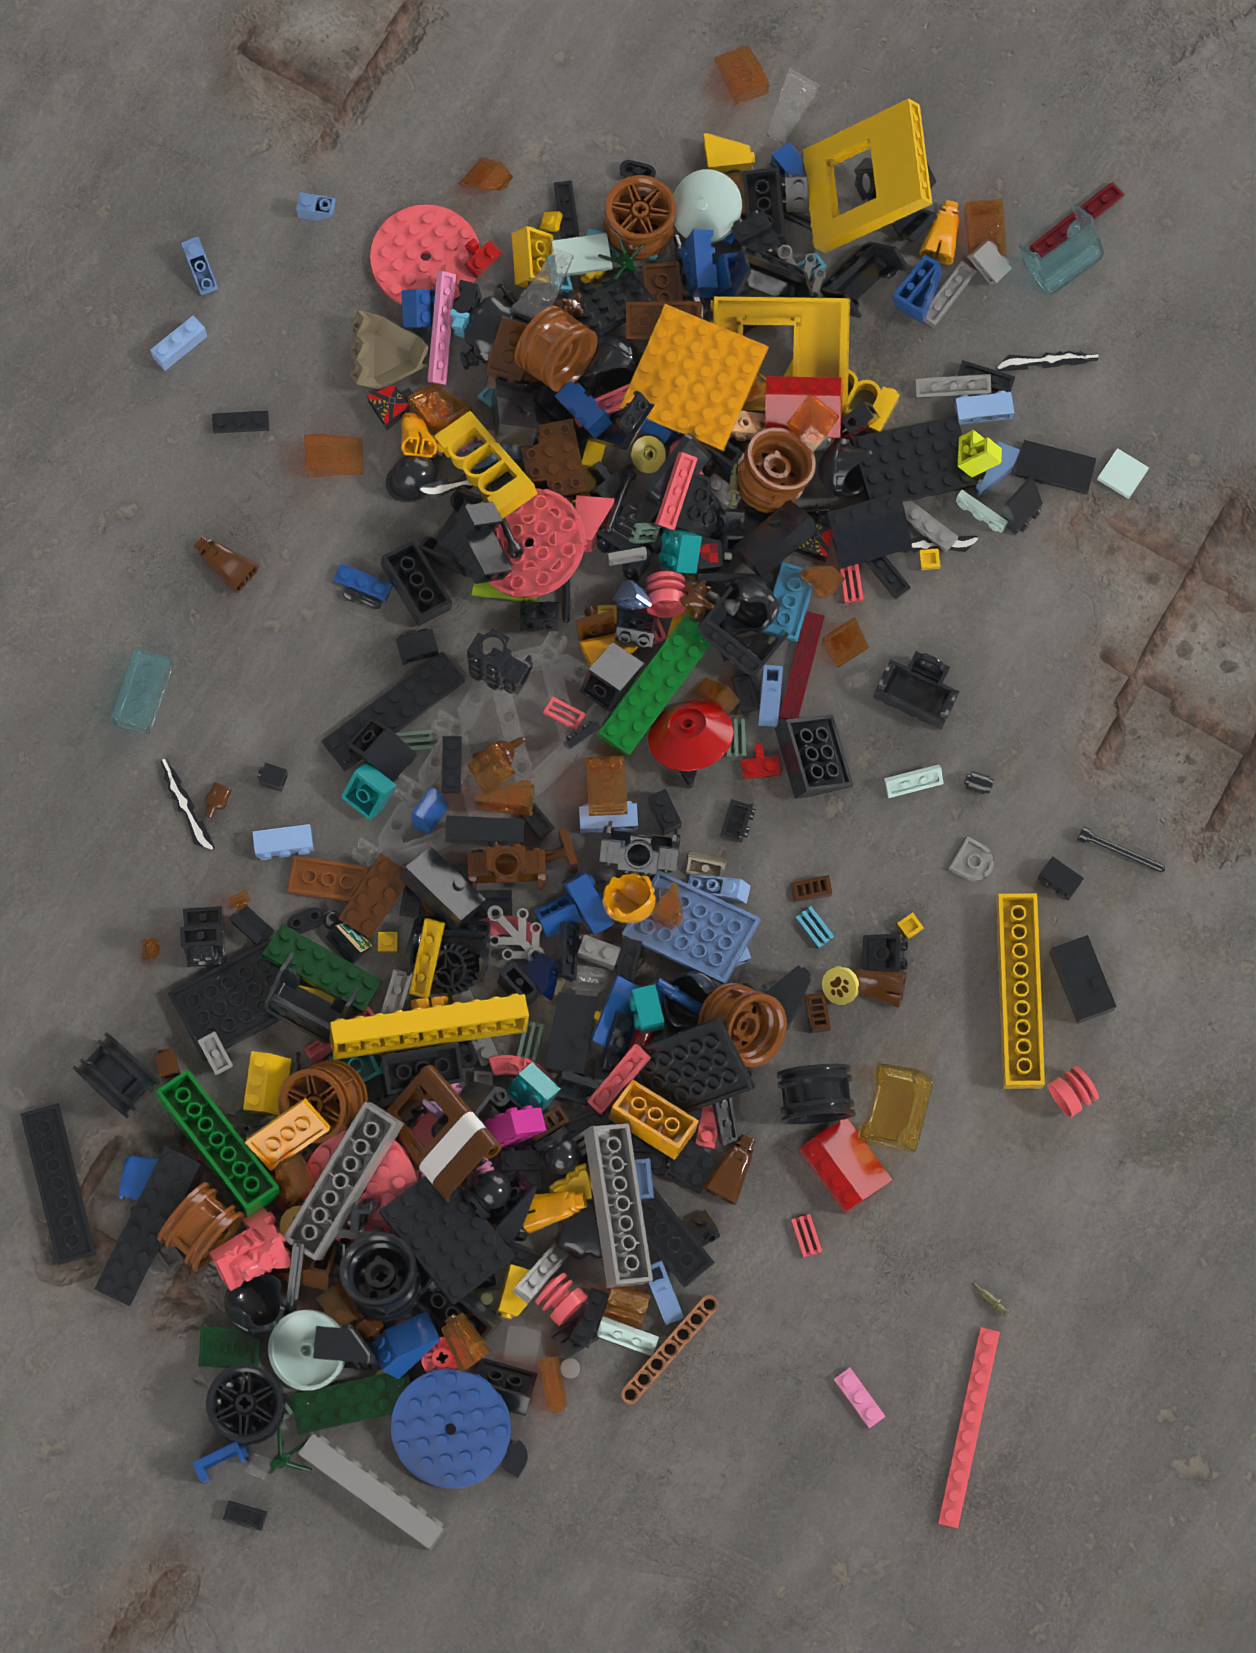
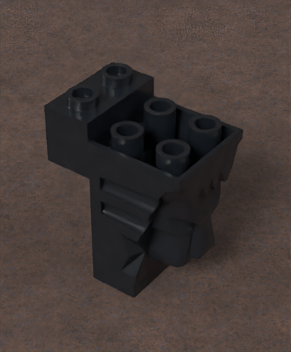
[596,497,661,582]
[439,502,513,584]
[180,906,227,967]

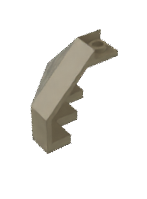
[350,310,429,390]

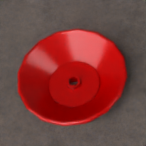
[647,700,734,772]

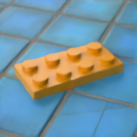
[245,1098,331,1171]

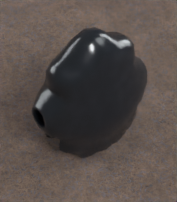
[464,296,515,363]
[555,1199,603,1260]

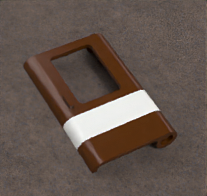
[385,1065,501,1202]

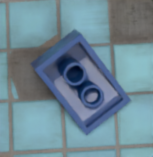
[372,1312,440,1379]

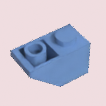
[296,192,336,221]

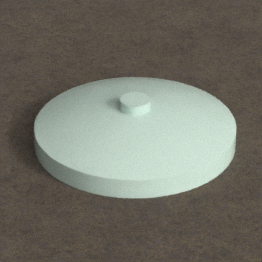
[673,169,742,244]
[268,1309,345,1390]

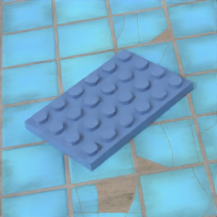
[622,870,761,985]

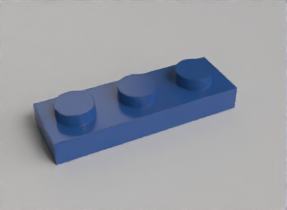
[333,563,393,603]

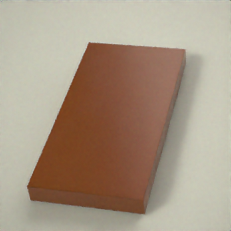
[287,855,370,902]

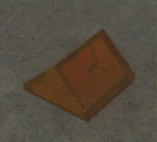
[821,617,869,667]

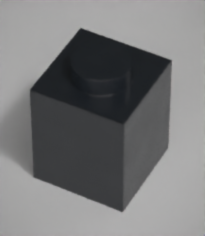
[257,762,288,792]

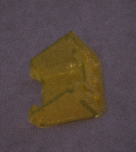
[859,1063,933,1153]

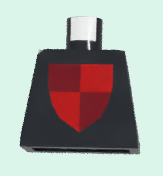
[688,537,732,575]

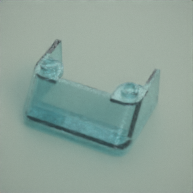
[1017,204,1104,295]

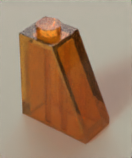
[441,1313,491,1373]
[538,1356,567,1414]

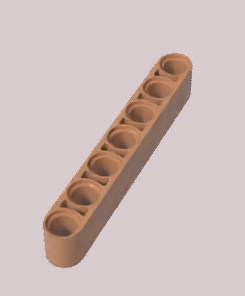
[621,1295,718,1405]

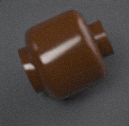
[355,1315,385,1343]

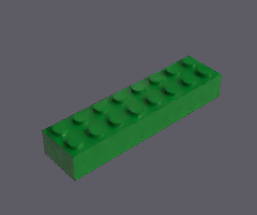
[596,613,711,759]
[155,1069,280,1218]

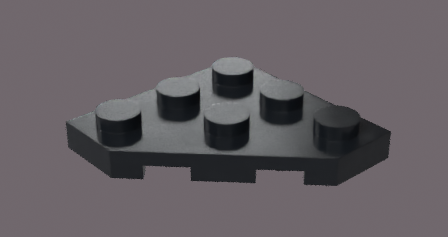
[676,472,725,540]

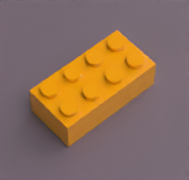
[609,1079,699,1160]

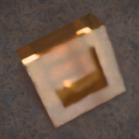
[229,890,251,909]

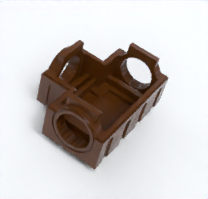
[521,418,588,502]
[467,844,546,891]

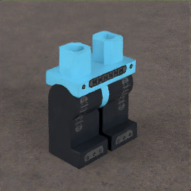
[450,280,482,338]

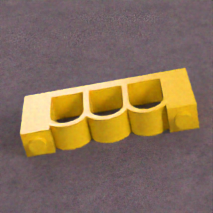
[784,360,900,434]
[434,411,537,519]

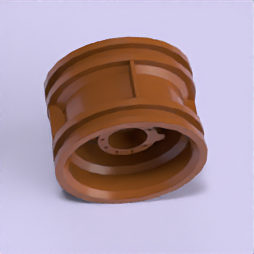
[604,175,676,260]
[515,306,598,392]
[736,428,816,513]
[698,983,787,1067]
[278,1059,368,1143]
[157,1182,245,1273]

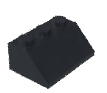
[475,1357,538,1416]

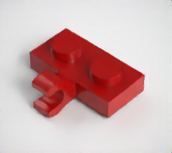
[464,238,502,278]
[741,744,781,780]

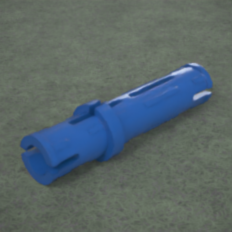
[655,978,703,1015]

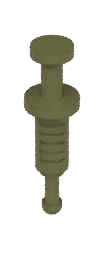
[727,463,739,507]
[972,1282,1011,1318]

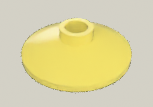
[631,436,666,473]

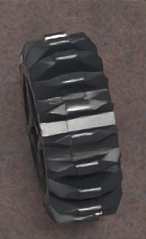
[432,942,479,995]

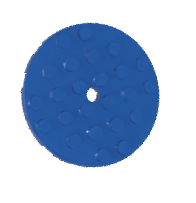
[391,1368,511,1488]

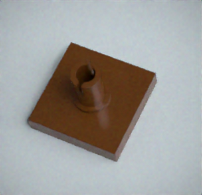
[575,606,616,644]
[545,827,578,874]

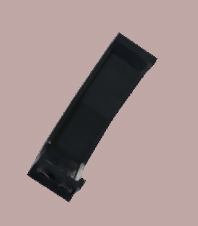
[534,384,655,450]

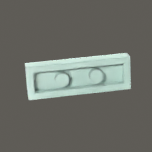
[956,490,1008,533]
[884,764,944,798]
[597,1317,659,1356]

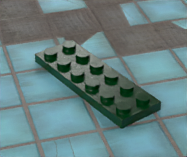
[262,924,382,1014]
[291,1370,411,1435]

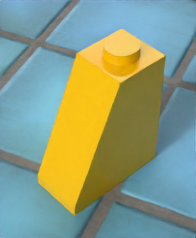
[703,133,755,173]
[495,1265,530,1320]

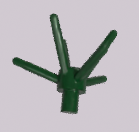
[598,237,646,280]
[269,1427,312,1474]

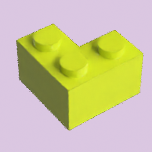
[958,430,1002,477]

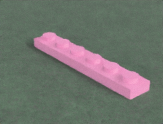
[428,271,456,385]

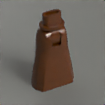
[194,536,259,593]
[850,969,907,1008]
[702,1134,756,1205]

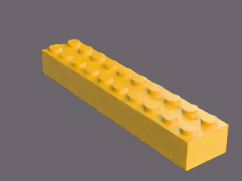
[996,893,1045,1089]
[330,994,529,1060]

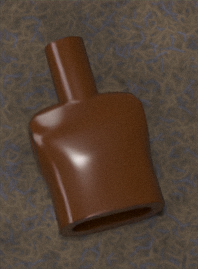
[204,782,232,819]

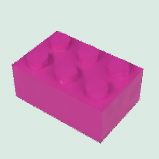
[482,1106,546,1148]

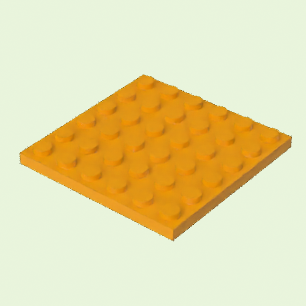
[620,304,769,451]

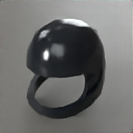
[386,455,437,502]

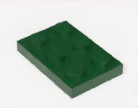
[198,1326,260,1368]

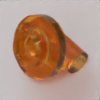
[142,939,160,960]

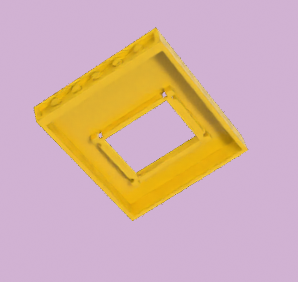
[803,98,932,253]
[710,297,850,412]

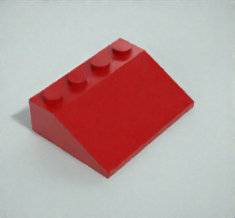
[765,376,843,439]
[799,1119,893,1214]

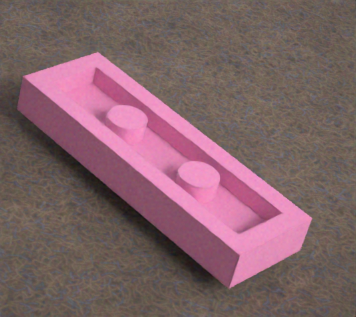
[834,1368,886,1428]

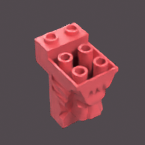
[209,1208,291,1291]

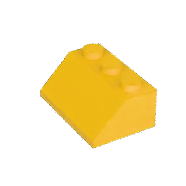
[511,226,554,288]
[243,1051,292,1116]

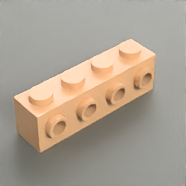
[730,411,765,441]

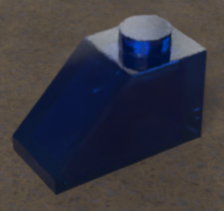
[524,953,558,1001]

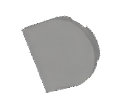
[948,836,994,882]

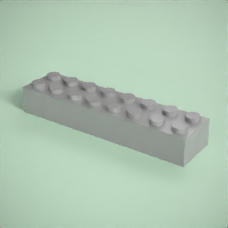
[284,1102,404,1260]
[584,1124,653,1288]
[298,1434,445,1550]

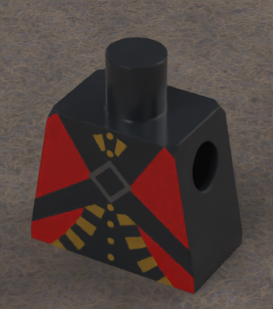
[367,385,415,430]
[841,402,880,438]
[794,515,831,563]

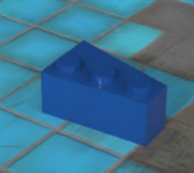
[679,229,718,297]
[892,255,942,324]
[555,380,612,439]
[561,872,615,935]

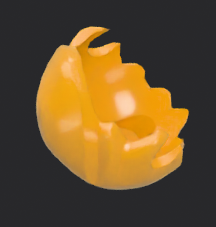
[602,872,656,923]

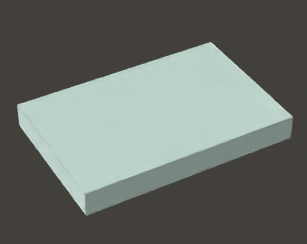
[552,233,612,277]

